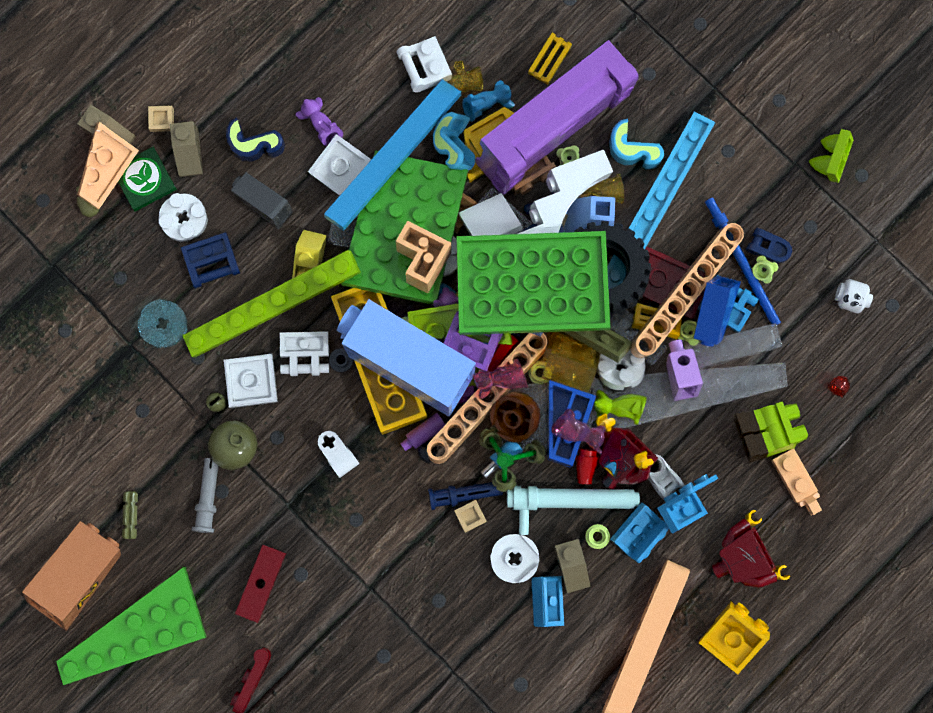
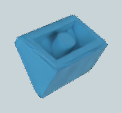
[532,576,564,627]

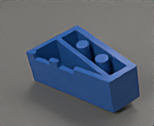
[547,380,596,468]

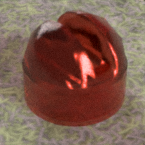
[828,376,850,397]

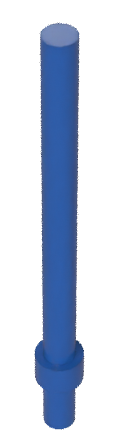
[705,198,781,327]

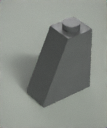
[231,172,293,230]

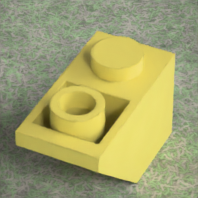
[292,230,327,279]

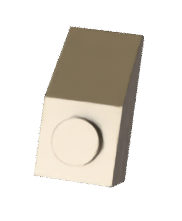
[77,104,136,144]
[170,121,203,177]
[553,539,591,593]

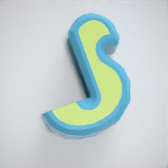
[433,112,475,171]
[609,119,664,169]

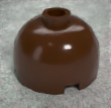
[490,392,540,443]

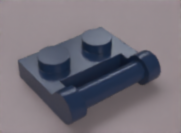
[181,232,240,289]

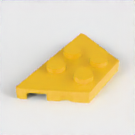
[464,107,514,183]

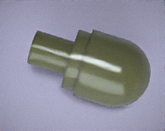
[76,186,99,217]

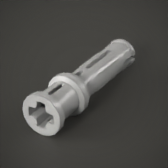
[192,458,218,533]

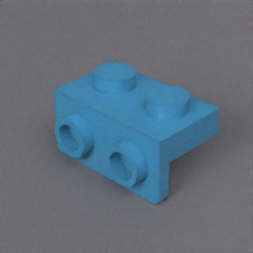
[610,502,669,563]

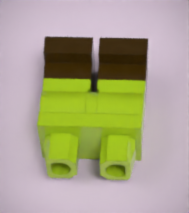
[734,402,808,463]

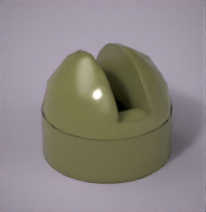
[206,392,226,412]

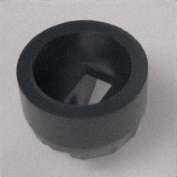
[418,443,439,464]

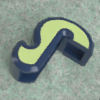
[226,117,285,162]

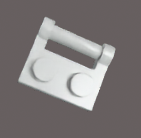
[396,37,453,92]

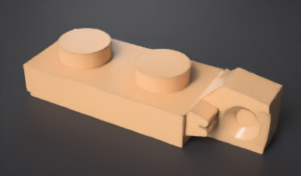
[771,449,822,515]

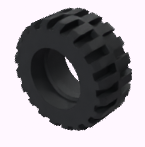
[574,221,651,318]

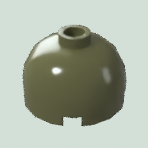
[208,420,258,470]

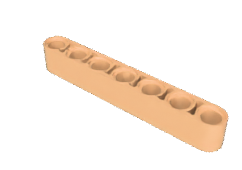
[630,223,744,358]
[427,333,547,464]
[602,559,690,713]

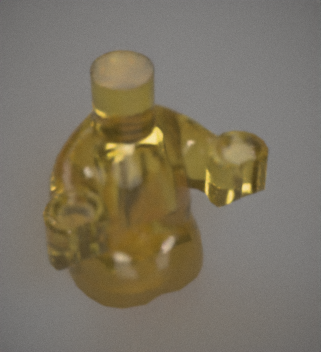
[446,61,483,92]

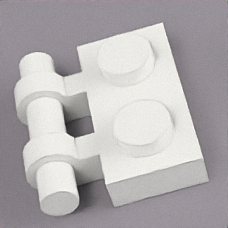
[280,332,329,376]

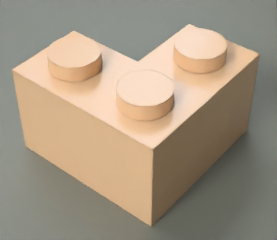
[396,221,451,294]

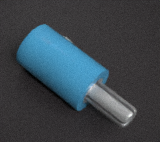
[481,441,523,478]

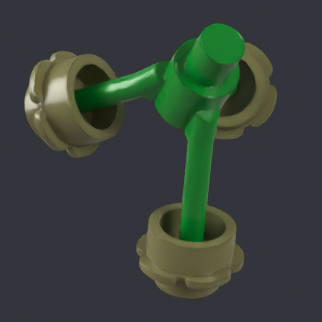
[479,427,546,492]

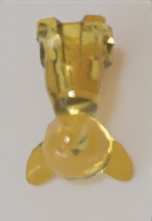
[578,174,624,203]

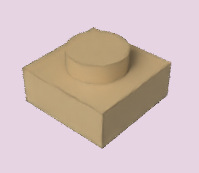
[148,106,174,132]
[454,500,487,533]

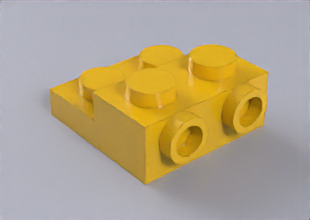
[699,602,770,675]

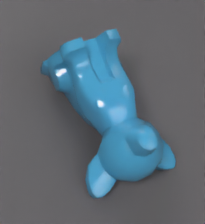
[462,81,515,122]

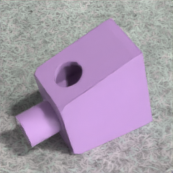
[666,340,703,401]

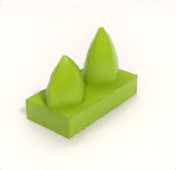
[809,129,854,183]

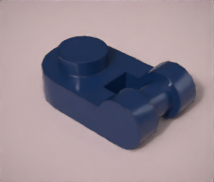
[746,228,792,264]

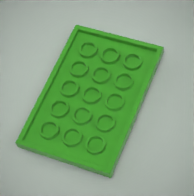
[341,150,468,305]
[457,231,610,335]

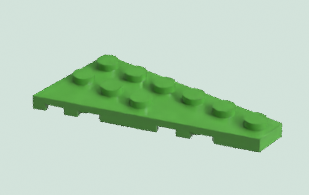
[56,567,207,685]

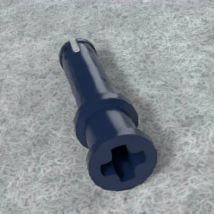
[428,482,503,510]

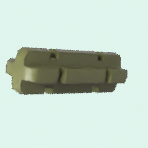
[122,491,138,539]

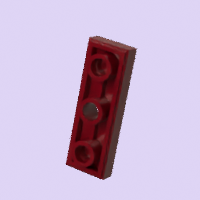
[235,545,286,623]

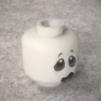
[835,279,873,313]

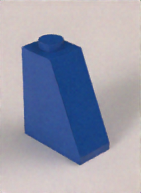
[694,276,741,346]

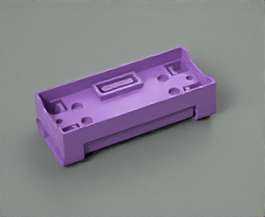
[475,40,639,195]

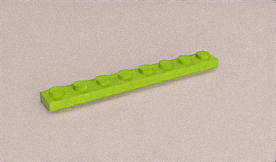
[183,250,361,357]

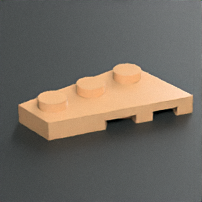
[77,122,139,209]

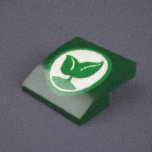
[118,146,177,212]

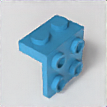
[657,474,719,534]

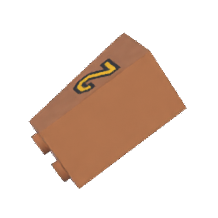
[22,521,121,631]

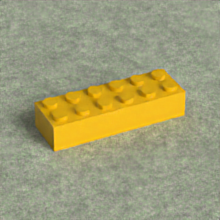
[331,288,427,435]

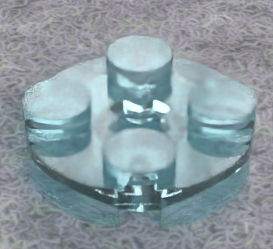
[138,299,187,348]

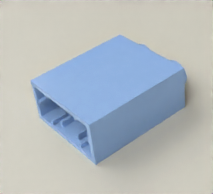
[337,300,476,417]

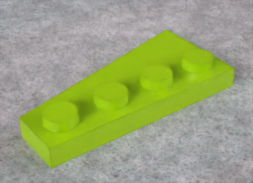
[407,304,513,345]

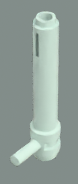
[507,486,640,535]

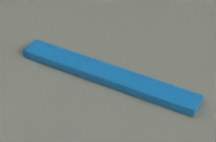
[324,79,461,231]

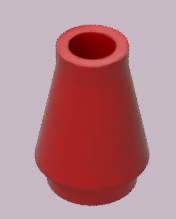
[575,448,599,484]

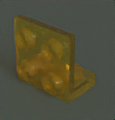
[542,335,601,393]

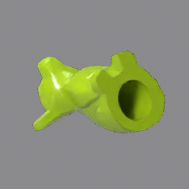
[594,390,647,425]

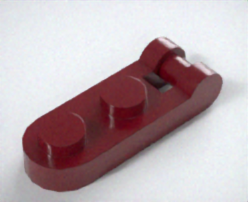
[230,648,271,713]

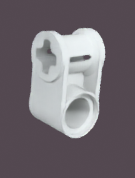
[318,431,359,478]
[648,455,685,500]

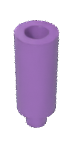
[400,413,446,451]

